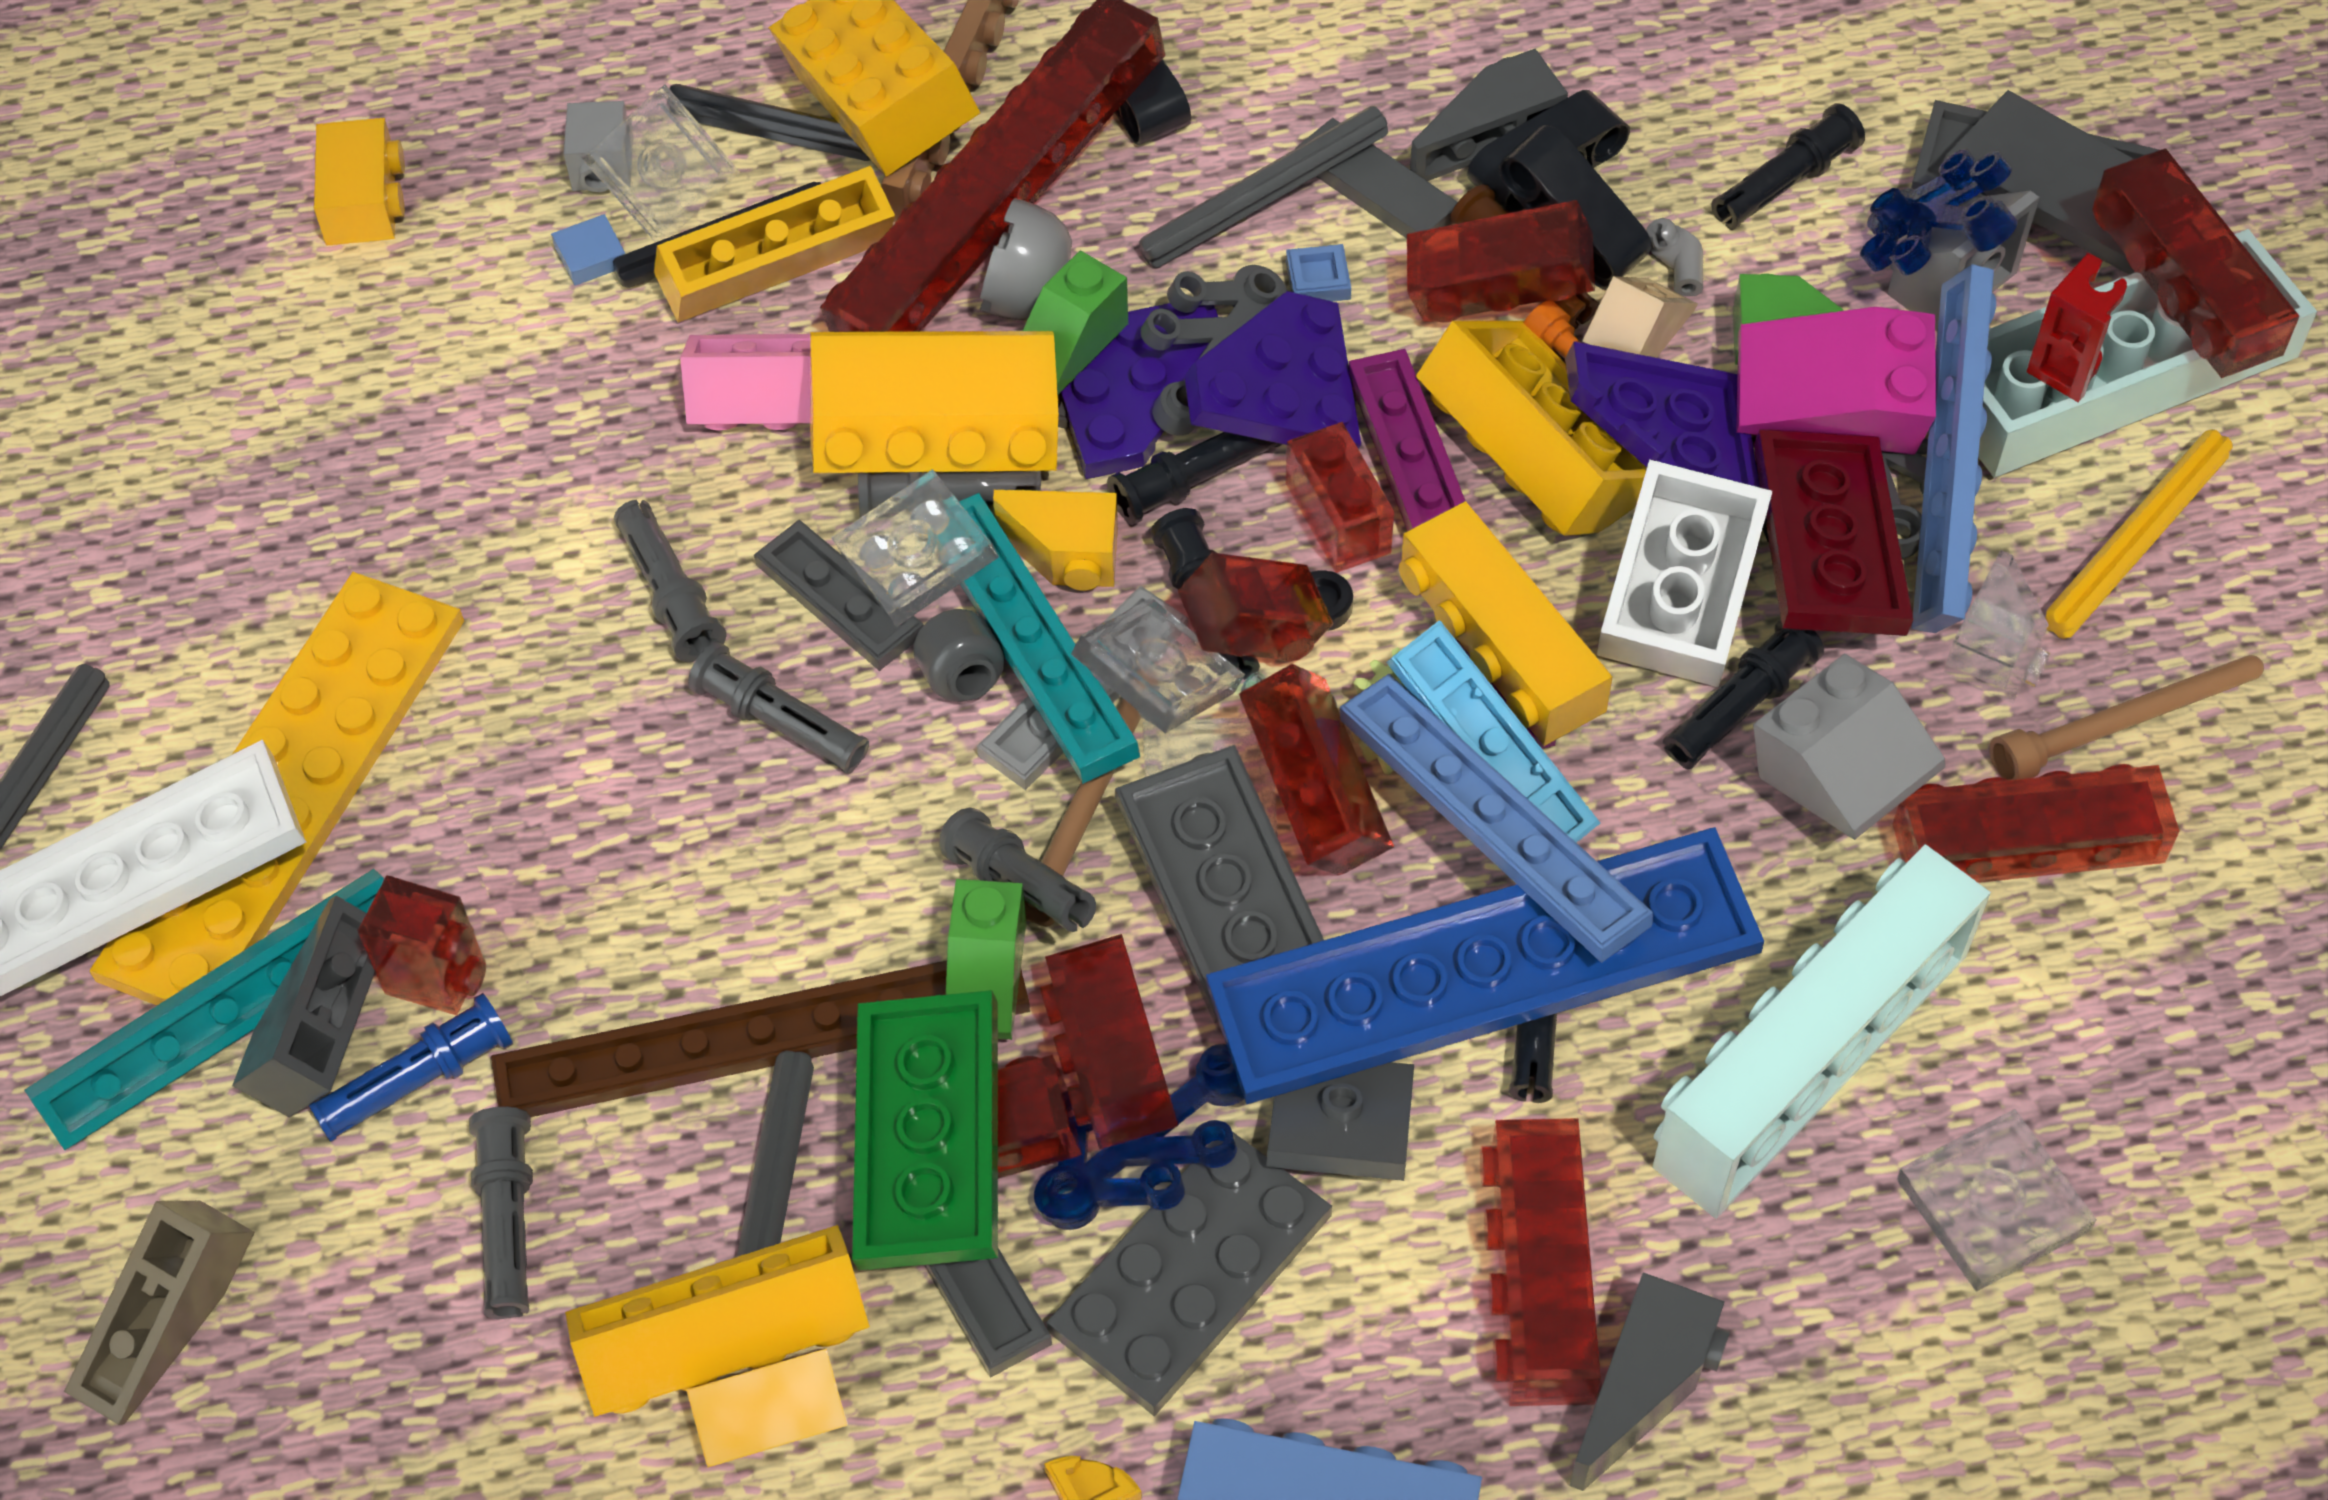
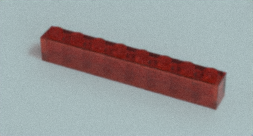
[820,0,1166,332]

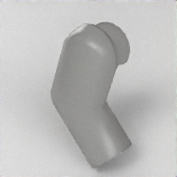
[1646,218,1703,296]

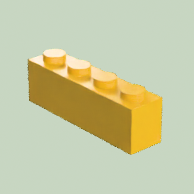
[654,165,895,323]
[1399,501,1613,746]
[565,1225,870,1417]

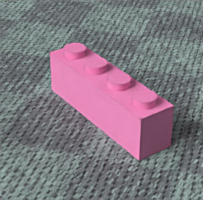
[680,334,810,430]

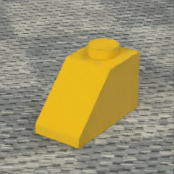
[993,490,1118,591]

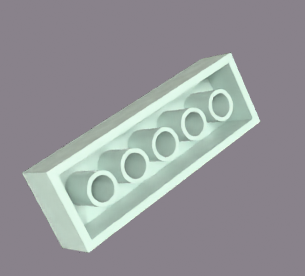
[1978,229,2317,478]
[1652,844,1991,1219]

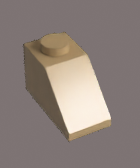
[1582,276,1698,358]

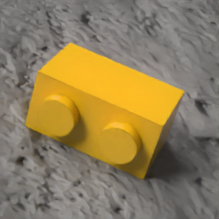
[314,118,405,246]

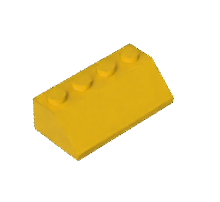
[1416,321,1647,536]
[810,331,1059,473]

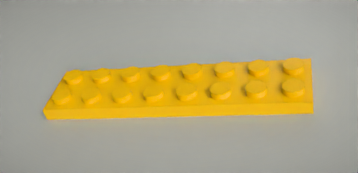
[89,572,464,1005]

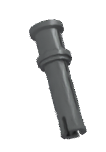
[858,471,1041,517]
[613,500,727,662]
[688,641,869,774]
[939,807,1096,932]
[469,1107,533,1319]

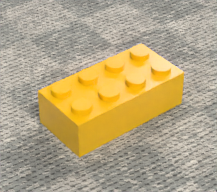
[768,0,981,177]

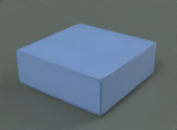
[551,214,625,286]
[1286,244,1351,301]

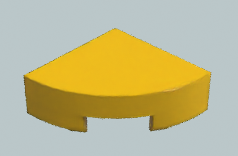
[1044,1456,1142,1500]

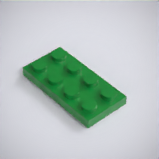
[852,990,998,1271]

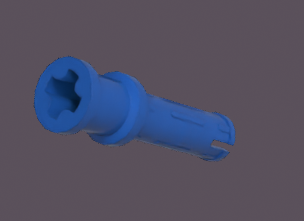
[309,993,513,1142]

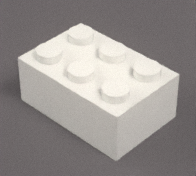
[1597,459,1772,687]

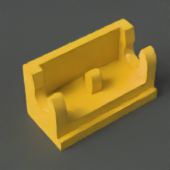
[686,1348,848,1468]

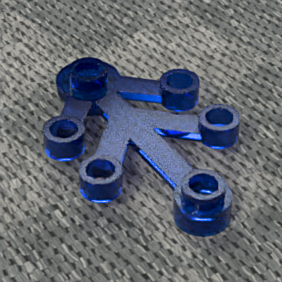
[1860,149,2018,276]
[1034,1044,1244,1230]

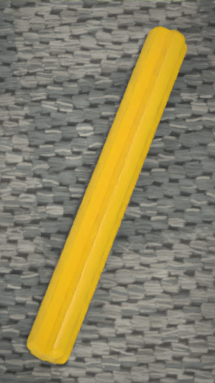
[2043,429,2233,639]

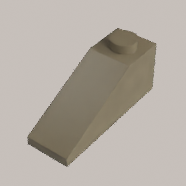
[64,1200,255,1425]

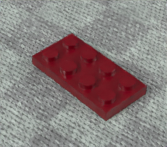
[1754,429,1913,636]

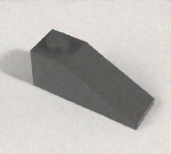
[1410,48,1568,181]
[232,896,391,1118]
[1569,1272,1730,1491]

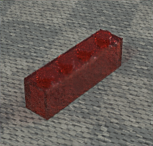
[2092,148,2300,379]
[1892,764,2180,883]
[1480,1118,1601,1406]

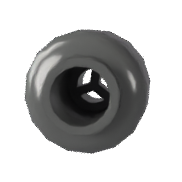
[914,609,1004,702]

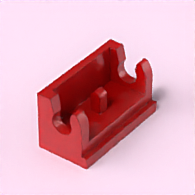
[2026,253,2127,402]

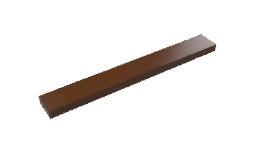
[491,960,1030,1117]

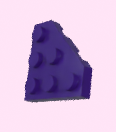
[1184,291,1362,457]
[1058,303,1218,479]
[1565,341,1760,488]

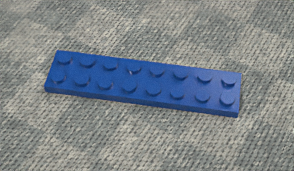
[1206,827,1764,1105]

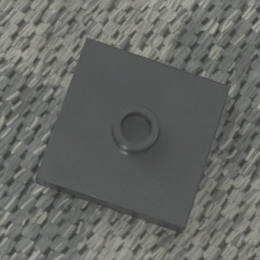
[1266,1062,1414,1181]

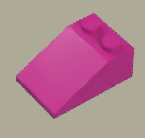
[1736,307,1936,455]

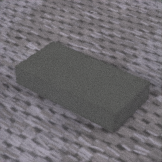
[925,1248,1052,1378]

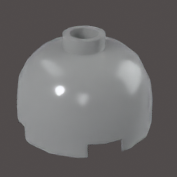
[980,198,1072,320]

